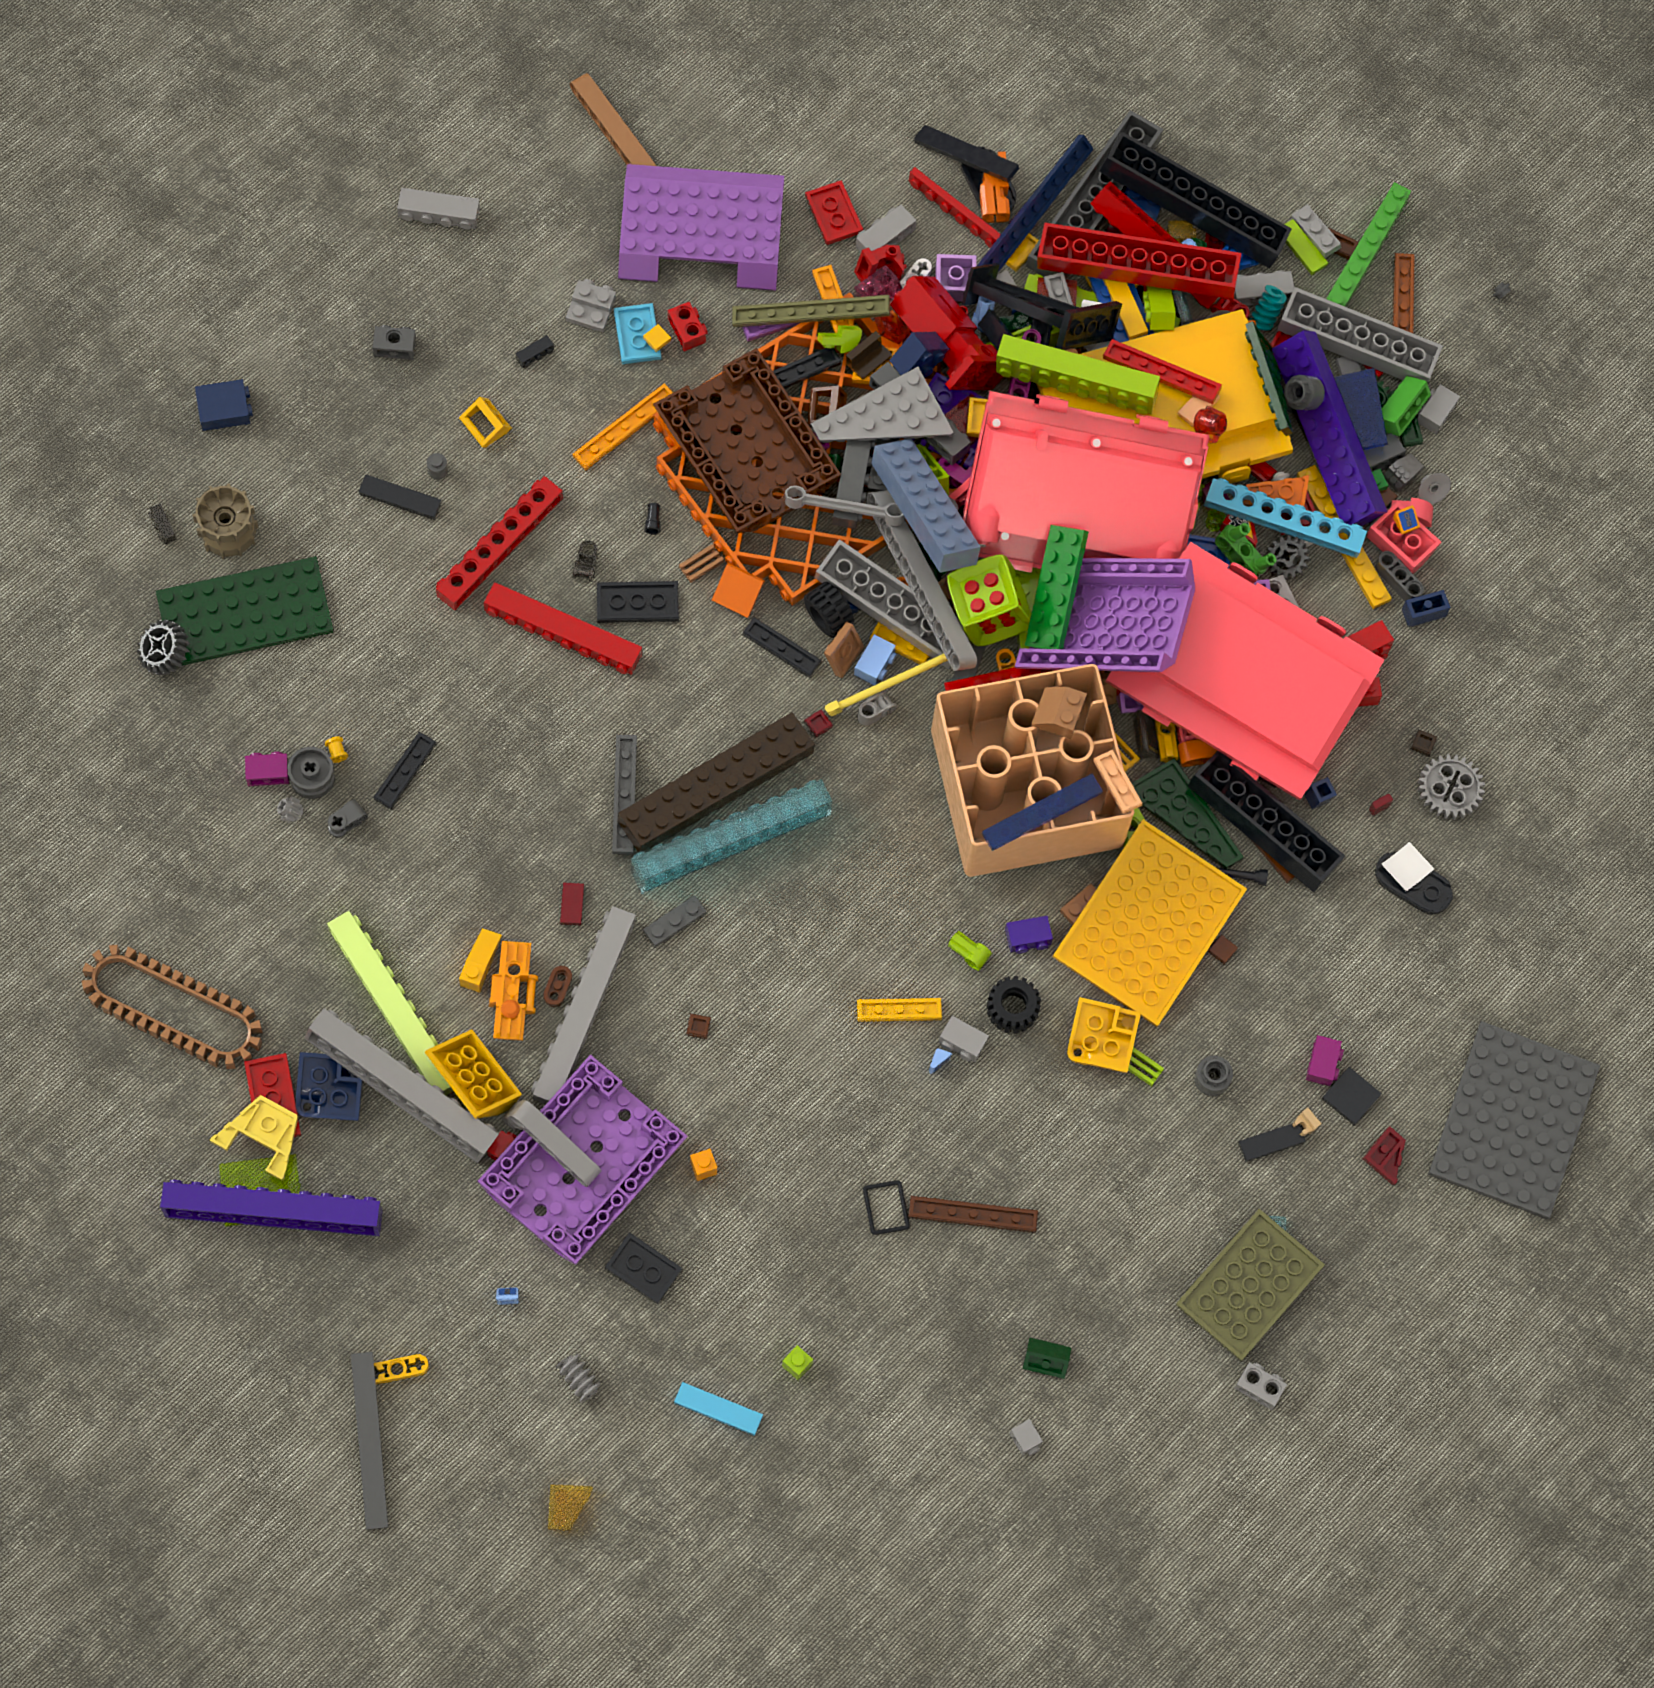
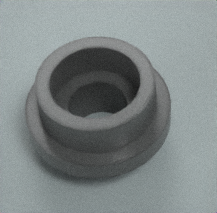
[1493,282,1511,299]

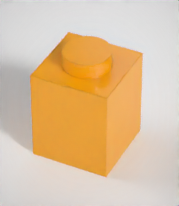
[690,1149,717,1181]

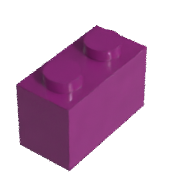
[245,752,289,786]
[1305,1035,1344,1086]

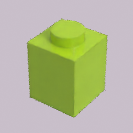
[782,1345,813,1380]

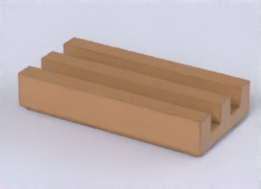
[679,544,724,583]

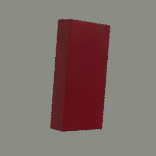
[560,882,584,926]

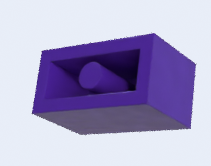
[1005,916,1053,954]

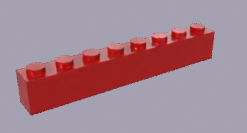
[1090,181,1218,309]
[484,582,642,675]

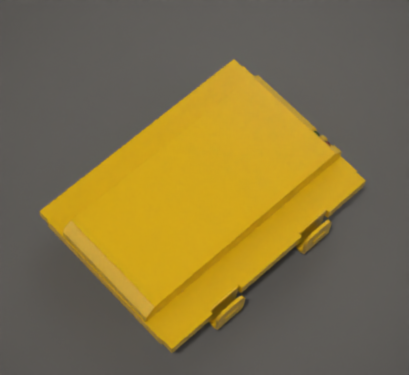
[1035,309,1293,484]

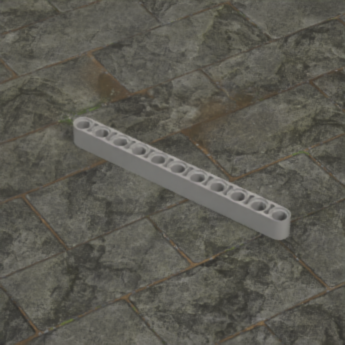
[866,490,977,671]

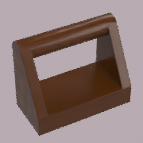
[807,385,847,428]

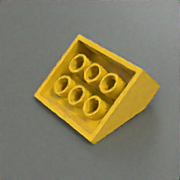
[425,1029,522,1119]

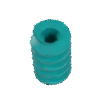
[1249,285,1287,331]

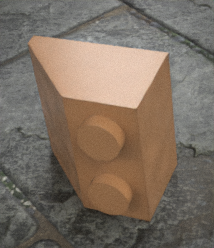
[1031,686,1087,739]

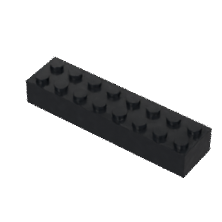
[1188,750,1345,892]

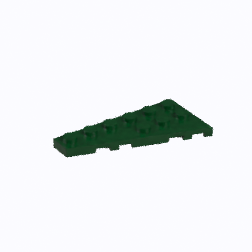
[1132,758,1244,869]

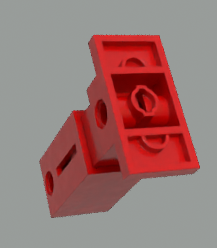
[890,276,1004,390]

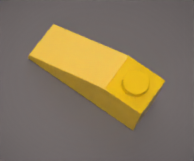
[459,928,502,993]

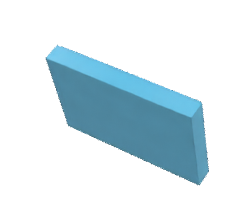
[614,303,661,364]

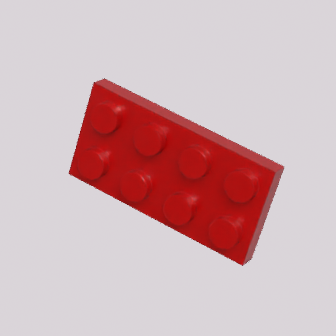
[244,1053,302,1144]

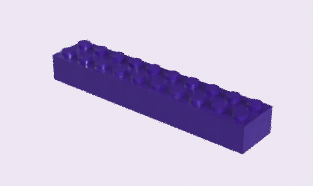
[1272,330,1388,526]
[160,1180,383,1237]

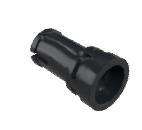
[644,503,661,535]

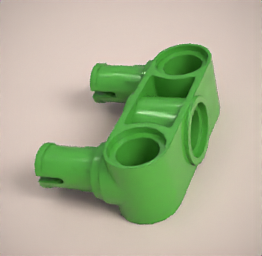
[1215,523,1276,577]

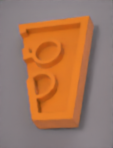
[1243,475,1309,510]

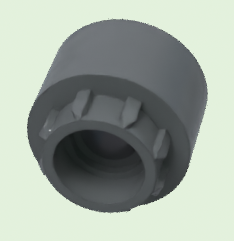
[1284,375,1325,411]
[1194,1056,1233,1096]

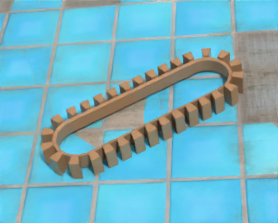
[82,945,263,1069]

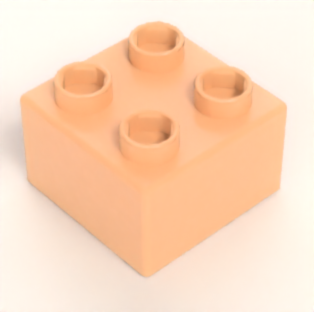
[931,664,1134,877]

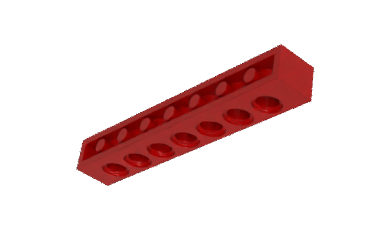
[436,476,563,611]

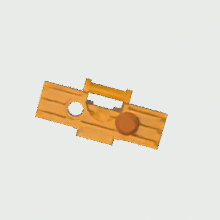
[489,941,538,1041]

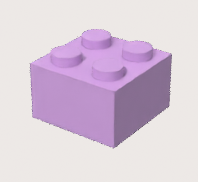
[935,254,976,301]

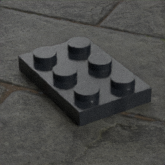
[605,1232,683,1305]

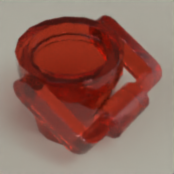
[1194,406,1227,444]

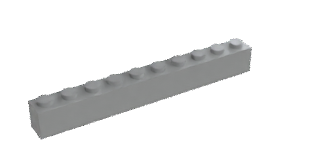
[531,906,636,1105]

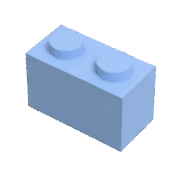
[854,634,897,685]

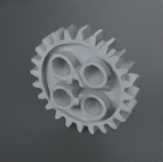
[1417,754,1485,820]

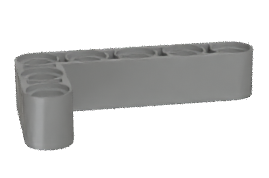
[502,1100,602,1187]

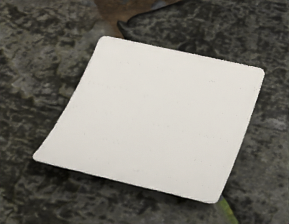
[1382,842,1434,891]

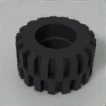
[804,582,854,638]
[987,976,1041,1034]

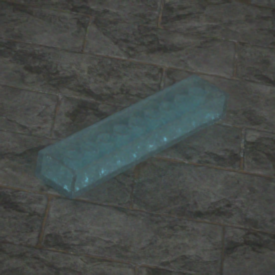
[631,779,832,894]

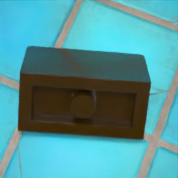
[846,331,892,379]

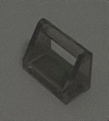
[1133,710,1160,760]

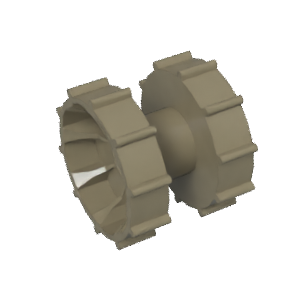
[192,483,259,559]

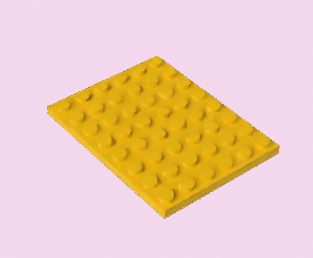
[1052,819,1247,1027]

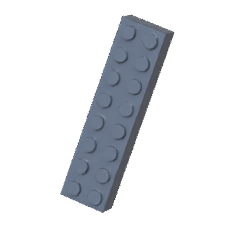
[871,439,980,573]

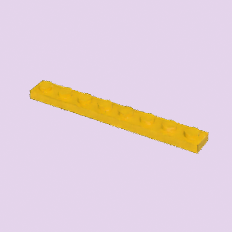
[1297,465,1392,609]

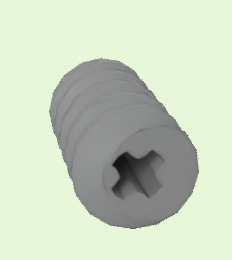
[556,1354,601,1403]

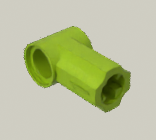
[948,931,992,971]

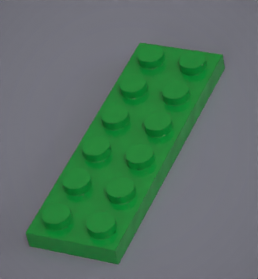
[1024,525,1089,649]

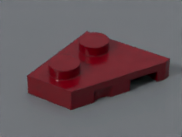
[1362,1126,1406,1185]

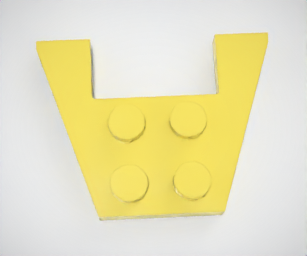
[210,1095,298,1181]

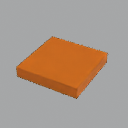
[712,563,765,618]

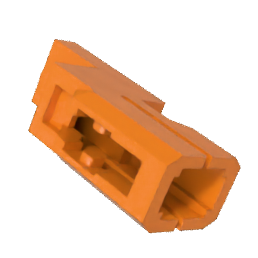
[979,151,1010,223]

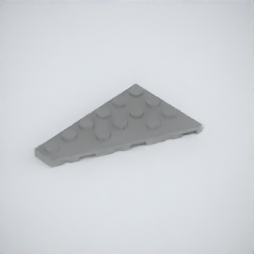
[811,367,954,443]

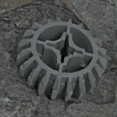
[136,620,190,675]

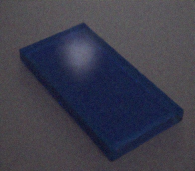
[1335,368,1388,450]

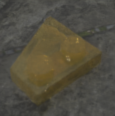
[548,1484,593,1531]

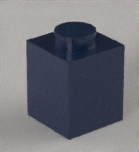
[1304,777,1337,810]

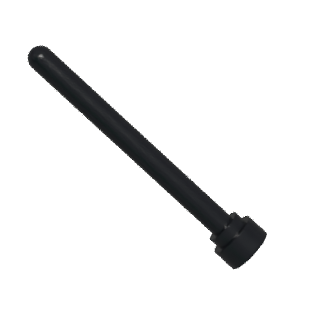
[1217,868,1268,886]

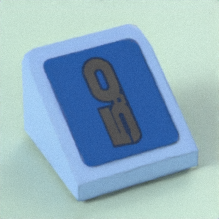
[928,1048,952,1074]
[496,1288,519,1305]

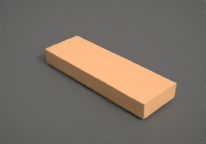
[1093,750,1142,814]

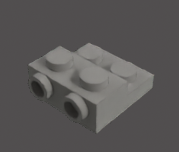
[565,279,616,333]

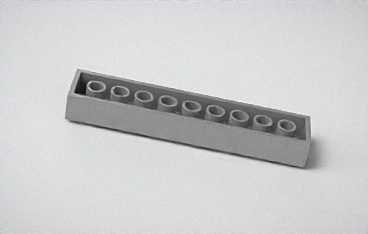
[304,1008,499,1163]

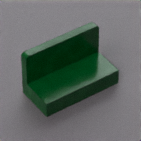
[1022,1338,1071,1379]

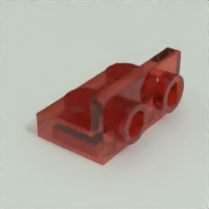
[874,312,910,345]

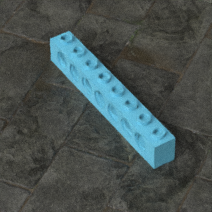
[1204,478,1367,558]

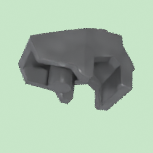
[1384,453,1424,493]

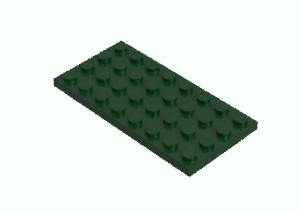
[156,556,334,667]

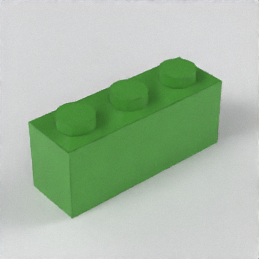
[1375,376,1431,436]

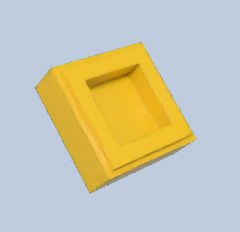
[643,324,671,352]

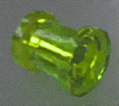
[1205,509,1226,532]

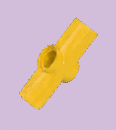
[1154,719,1178,763]

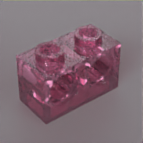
[854,265,903,300]

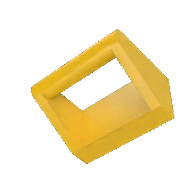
[459,397,512,448]

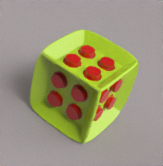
[947,555,1031,646]

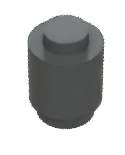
[427,453,448,480]

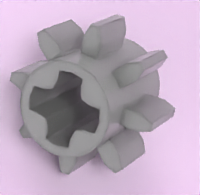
[277,796,303,823]

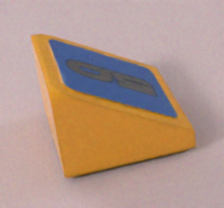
[1393,505,1420,535]

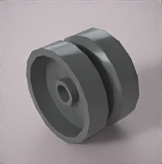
[287,746,335,799]

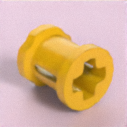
[325,736,348,763]

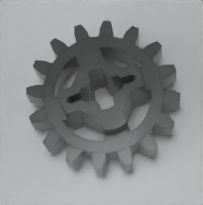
[1268,535,1311,580]

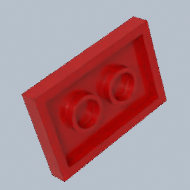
[805,180,863,245]

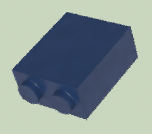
[195,379,253,431]

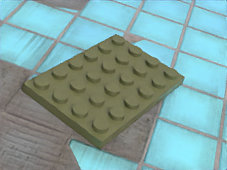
[1176,1209,1325,1362]

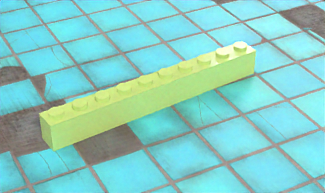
[327,911,454,1096]

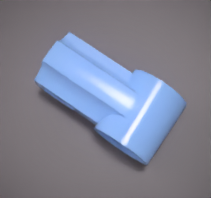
[972,295,995,333]

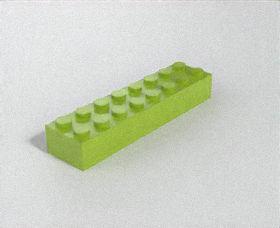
[996,334,1160,414]

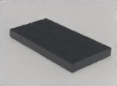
[597,581,679,623]

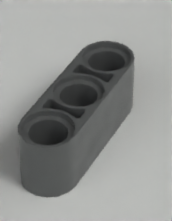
[1375,551,1424,601]

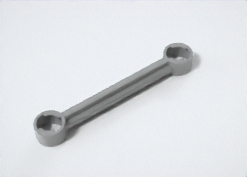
[785,486,905,526]

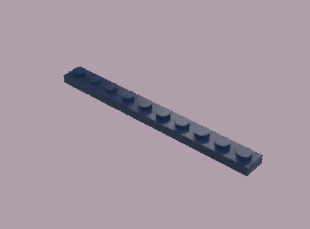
[977,134,1094,272]

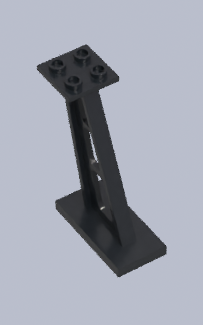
[962,263,1122,350]

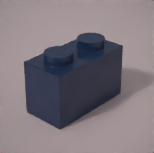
[1402,590,1451,628]

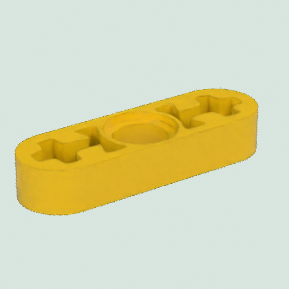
[374,1354,429,1385]

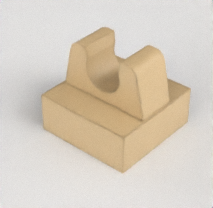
[1292,1108,1321,1136]

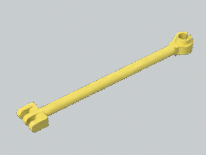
[825,654,948,716]

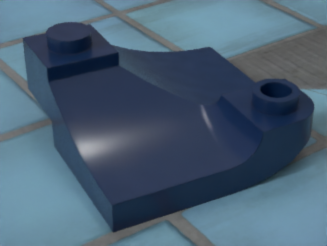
[296,1052,364,1121]

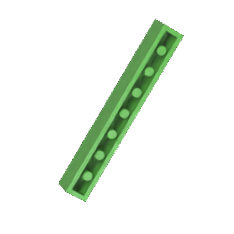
[1326,182,1411,307]

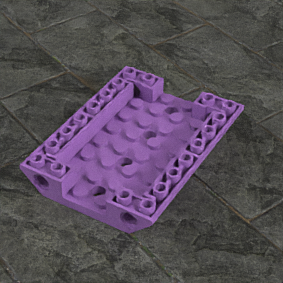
[478,1055,688,1265]

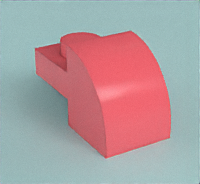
[1391,498,1434,527]

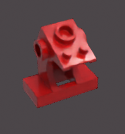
[854,245,907,287]

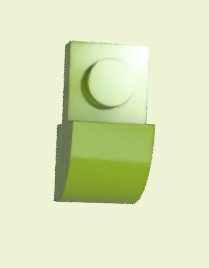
[817,325,862,353]

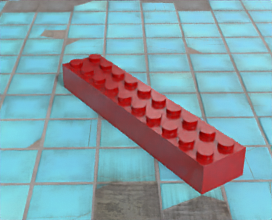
[1037,223,1241,299]

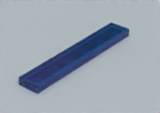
[982,774,1103,851]

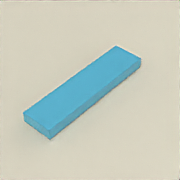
[674,1382,763,1436]

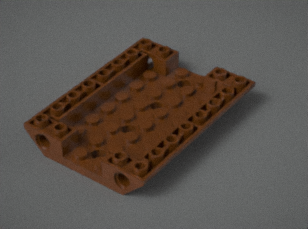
[653,348,841,533]

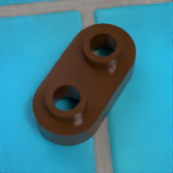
[543,966,572,1007]

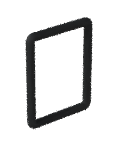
[863,1180,910,1235]

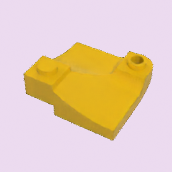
[1067,997,1141,1074]

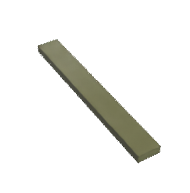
[732,295,890,327]

